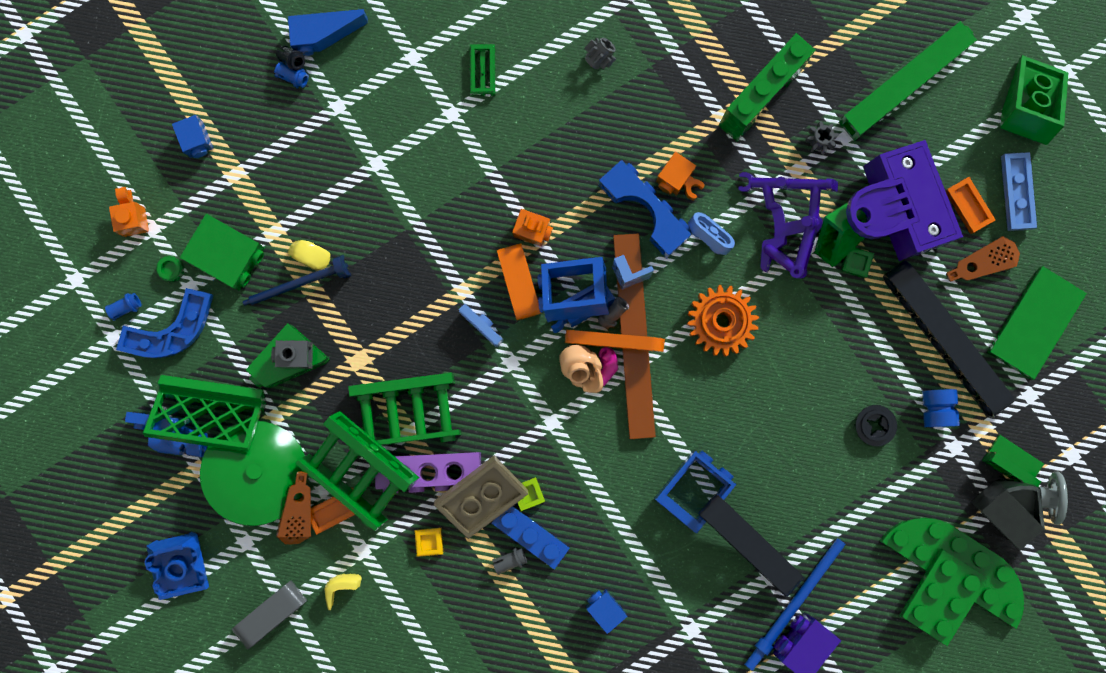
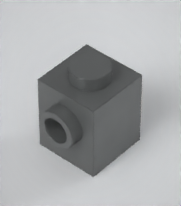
[271,340,313,369]

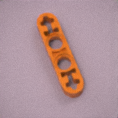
[565,330,665,352]

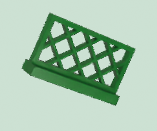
[143,375,266,452]

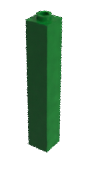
[838,21,977,141]

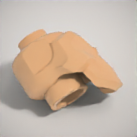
[559,345,603,393]

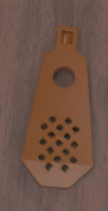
[946,236,1020,282]
[276,471,311,544]

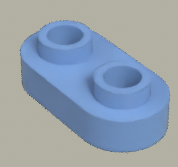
[688,212,735,255]

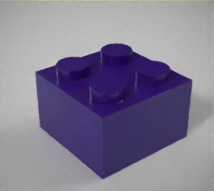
[773,612,841,673]

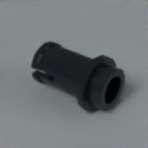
[276,45,305,71]

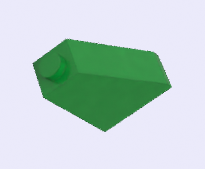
[814,203,867,267]
[246,323,331,388]

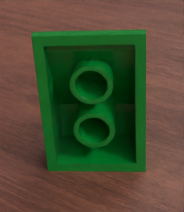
[1000,55,1069,145]

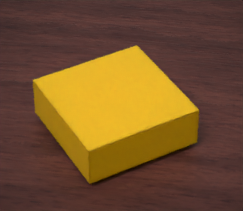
[415,528,444,557]

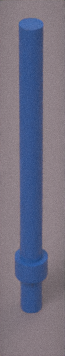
[744,538,846,671]

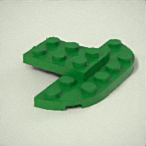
[880,518,1024,646]

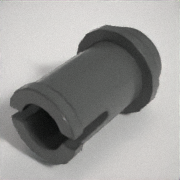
[598,297,629,329]
[492,548,527,575]

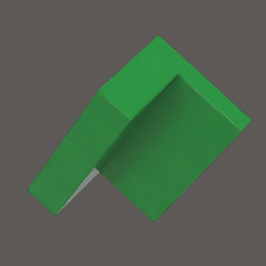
[982,435,1044,487]

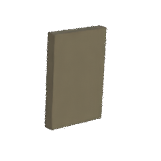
[434,455,528,539]

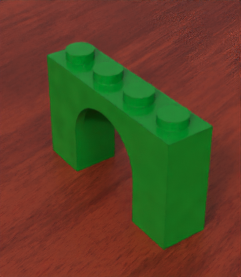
[718,33,816,142]

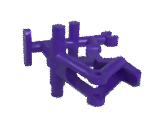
[738,172,838,279]

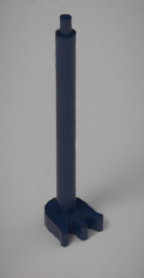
[242,255,351,306]

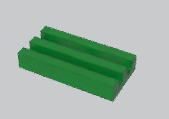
[470,44,496,96]

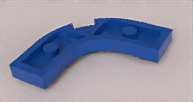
[116,288,213,358]

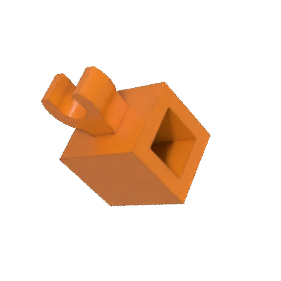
[656,151,705,201]
[109,187,149,237]
[512,209,553,247]

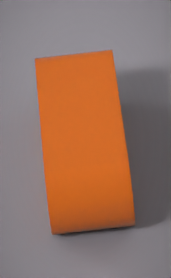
[497,243,541,321]

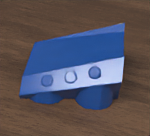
[144,532,209,600]

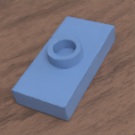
[459,304,503,347]

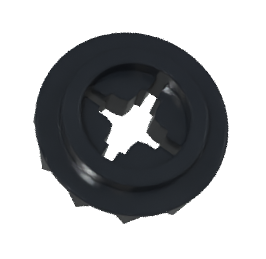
[854,405,897,446]

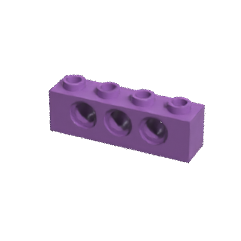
[375,452,481,493]

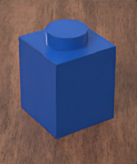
[172,115,214,158]
[586,589,627,634]

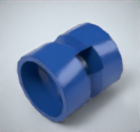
[922,389,960,427]

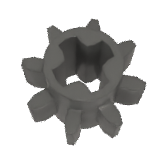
[584,38,616,69]
[805,121,839,155]

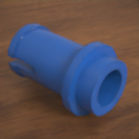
[274,62,309,88]
[105,293,141,321]

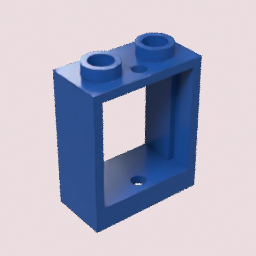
[538,257,609,321]
[654,450,736,534]

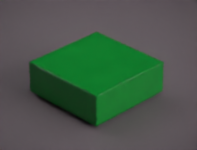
[841,247,874,279]

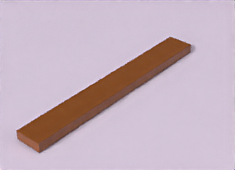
[613,233,656,439]

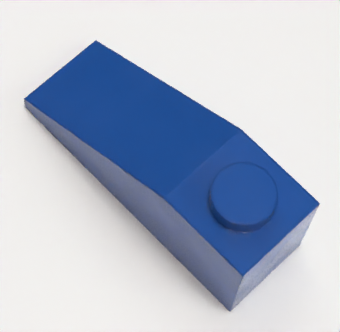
[288,9,368,56]

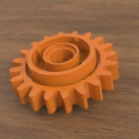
[687,285,759,357]

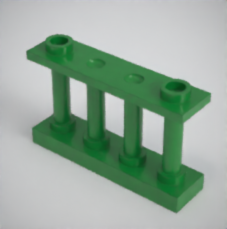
[348,372,461,445]
[295,411,420,531]

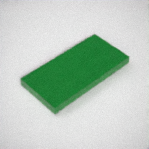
[987,266,1087,380]

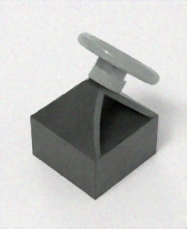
[971,471,1068,550]

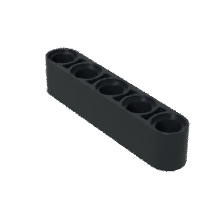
[698,494,804,597]

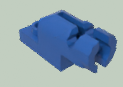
[125,412,208,458]

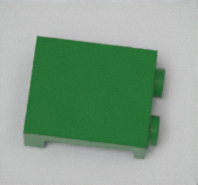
[180,214,265,291]

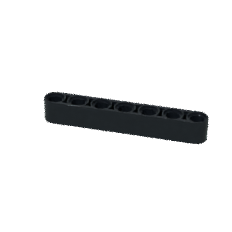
[883,260,1014,418]

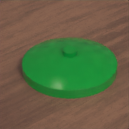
[200,421,307,526]

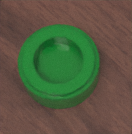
[156,256,184,282]

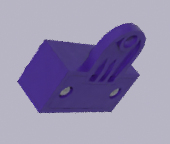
[846,140,963,261]

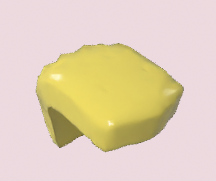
[288,240,330,271]
[324,574,362,610]

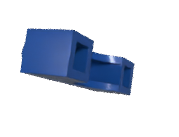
[598,160,692,259]

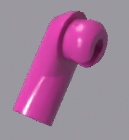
[599,347,618,386]

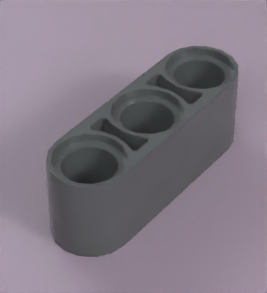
[231,580,308,650]

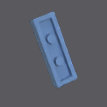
[1001,152,1037,231]

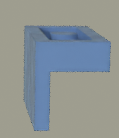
[612,255,654,290]

